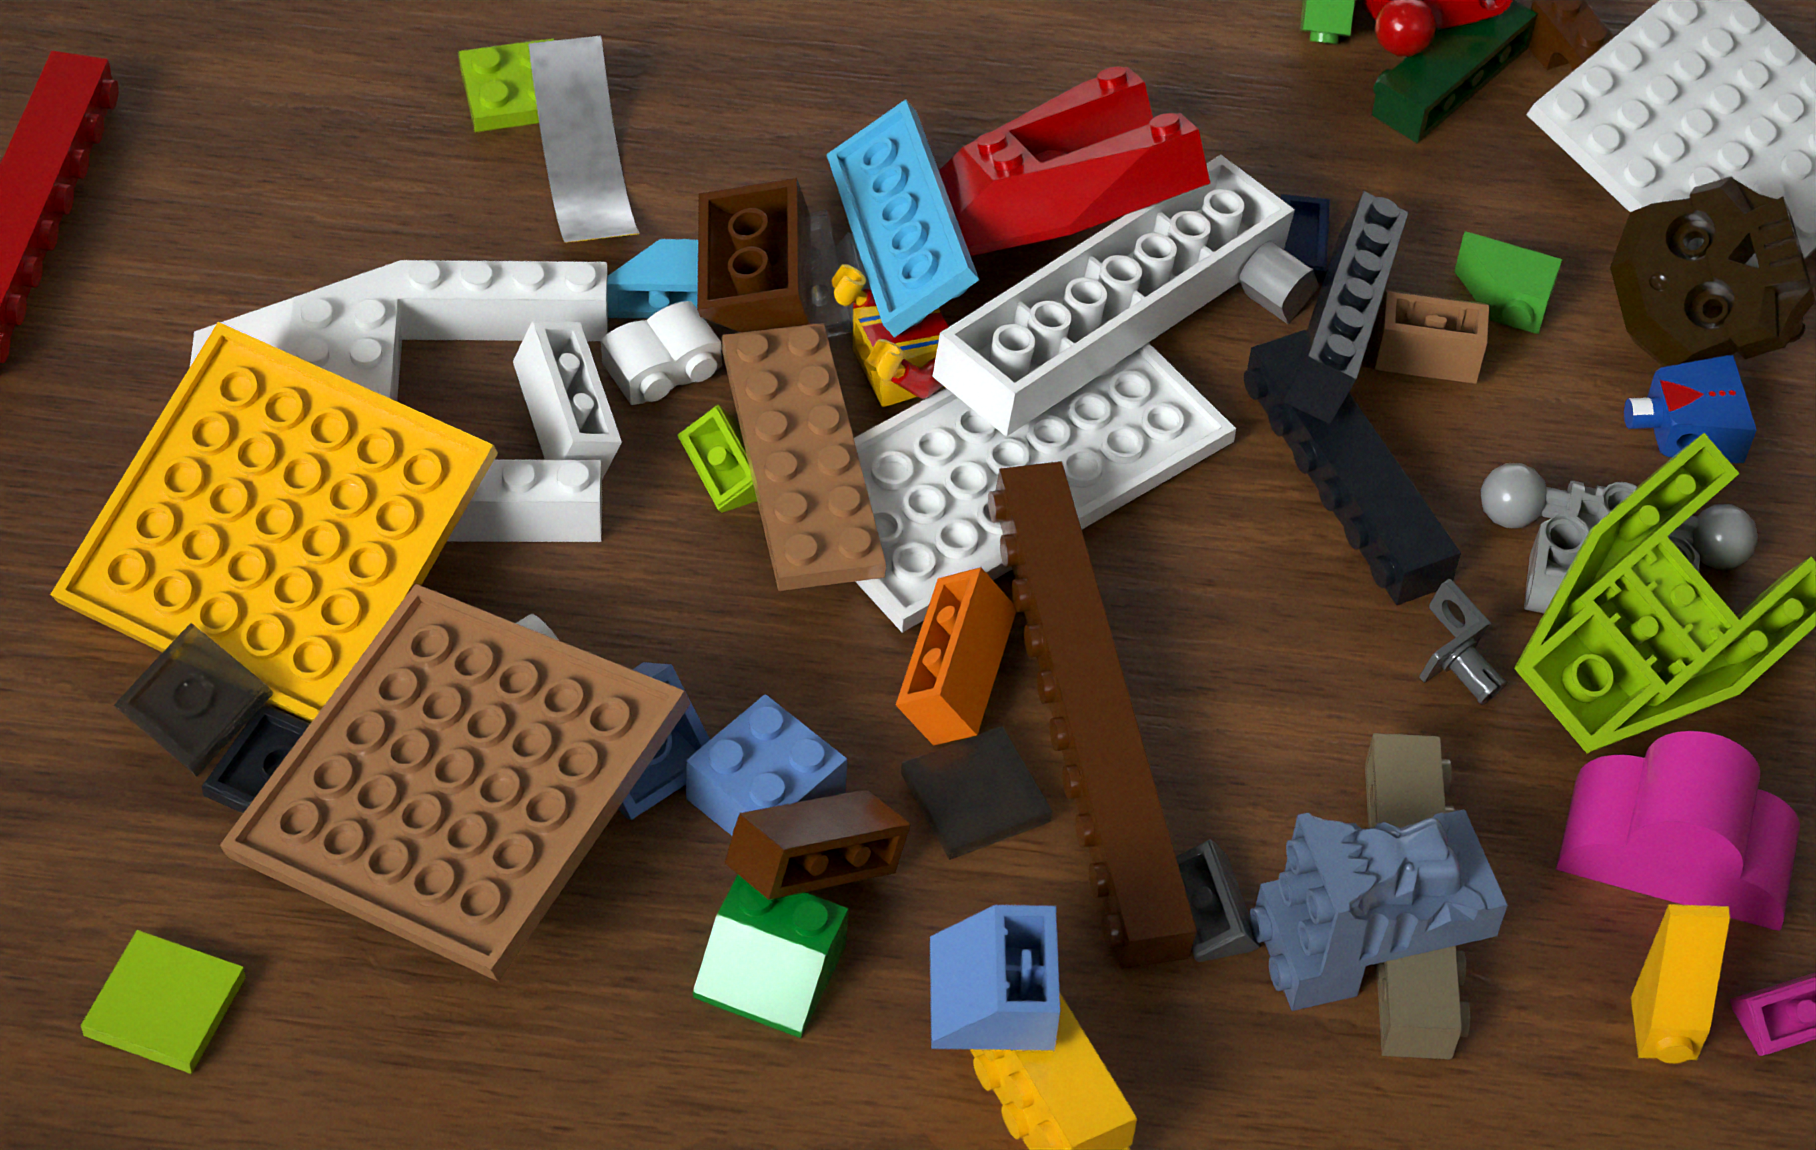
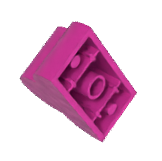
[1556,731,1800,931]

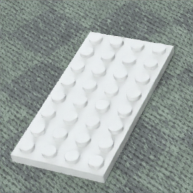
[854,343,1236,633]

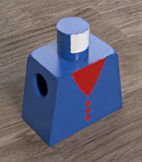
[1624,355,1757,463]

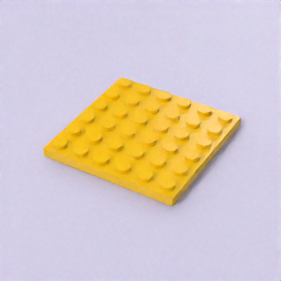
[50,322,498,723]

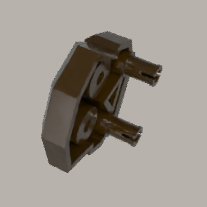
[1610,176,1816,367]

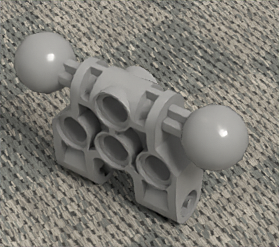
[1481,463,1758,613]

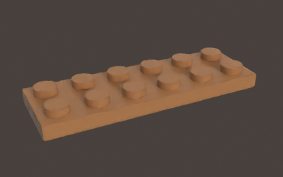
[722,323,886,591]

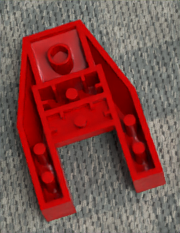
[939,66,1211,256]

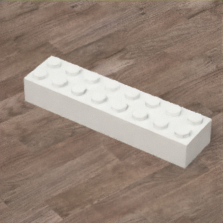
[932,155,1295,437]

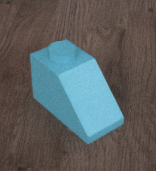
[607,239,705,319]

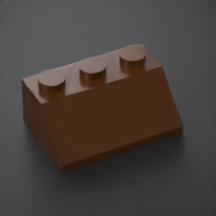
[697,178,812,333]

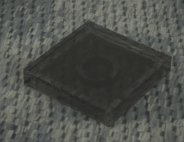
[114,623,274,777]
[901,726,1052,860]

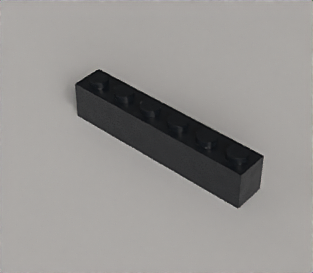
[1283,191,1409,424]
[1244,330,1461,605]

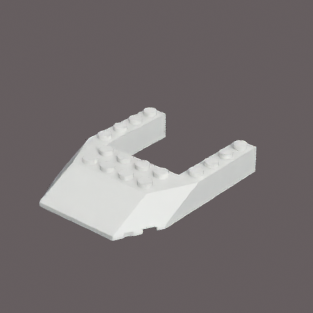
[190,260,608,542]

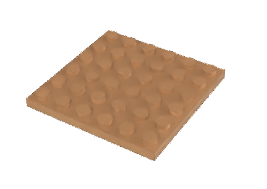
[219,584,691,982]

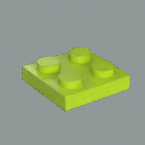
[458,38,554,132]

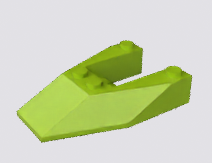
[1514,433,1816,754]

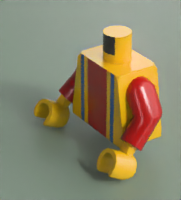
[831,264,949,407]

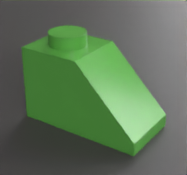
[1300,0,1355,44]
[1454,231,1562,334]

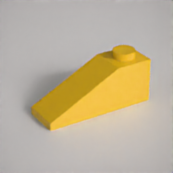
[1631,904,1730,1064]

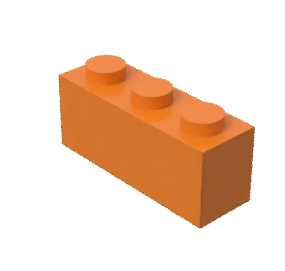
[896,567,1016,745]

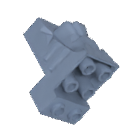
[1250,809,1507,1011]

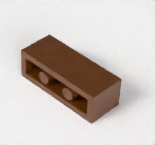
[725,790,911,900]

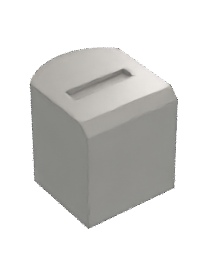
[1239,241,1319,324]

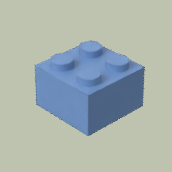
[686,694,847,836]

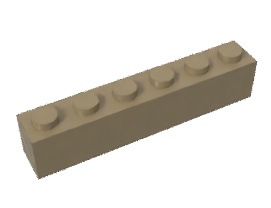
[1365,733,1470,1059]

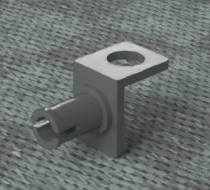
[1419,579,1508,705]

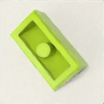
[677,404,757,513]

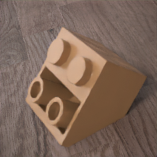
[1375,289,1489,384]

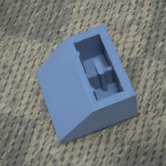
[930,905,1060,1050]

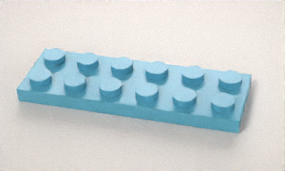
[826,100,979,337]

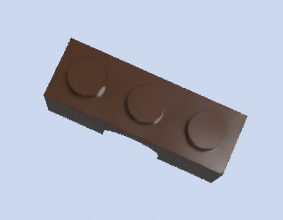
[1529,0,1614,71]

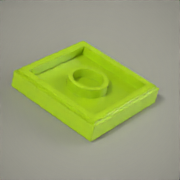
[81,930,246,1074]

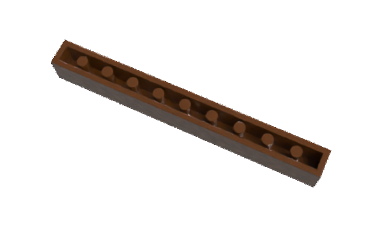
[988,461,1197,969]

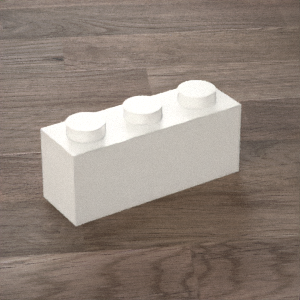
[513,320,622,479]

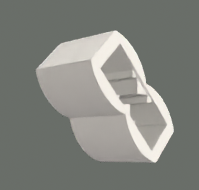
[600,301,722,405]

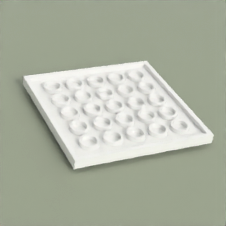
[1526,0,1816,268]

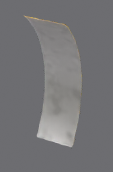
[529,36,640,243]

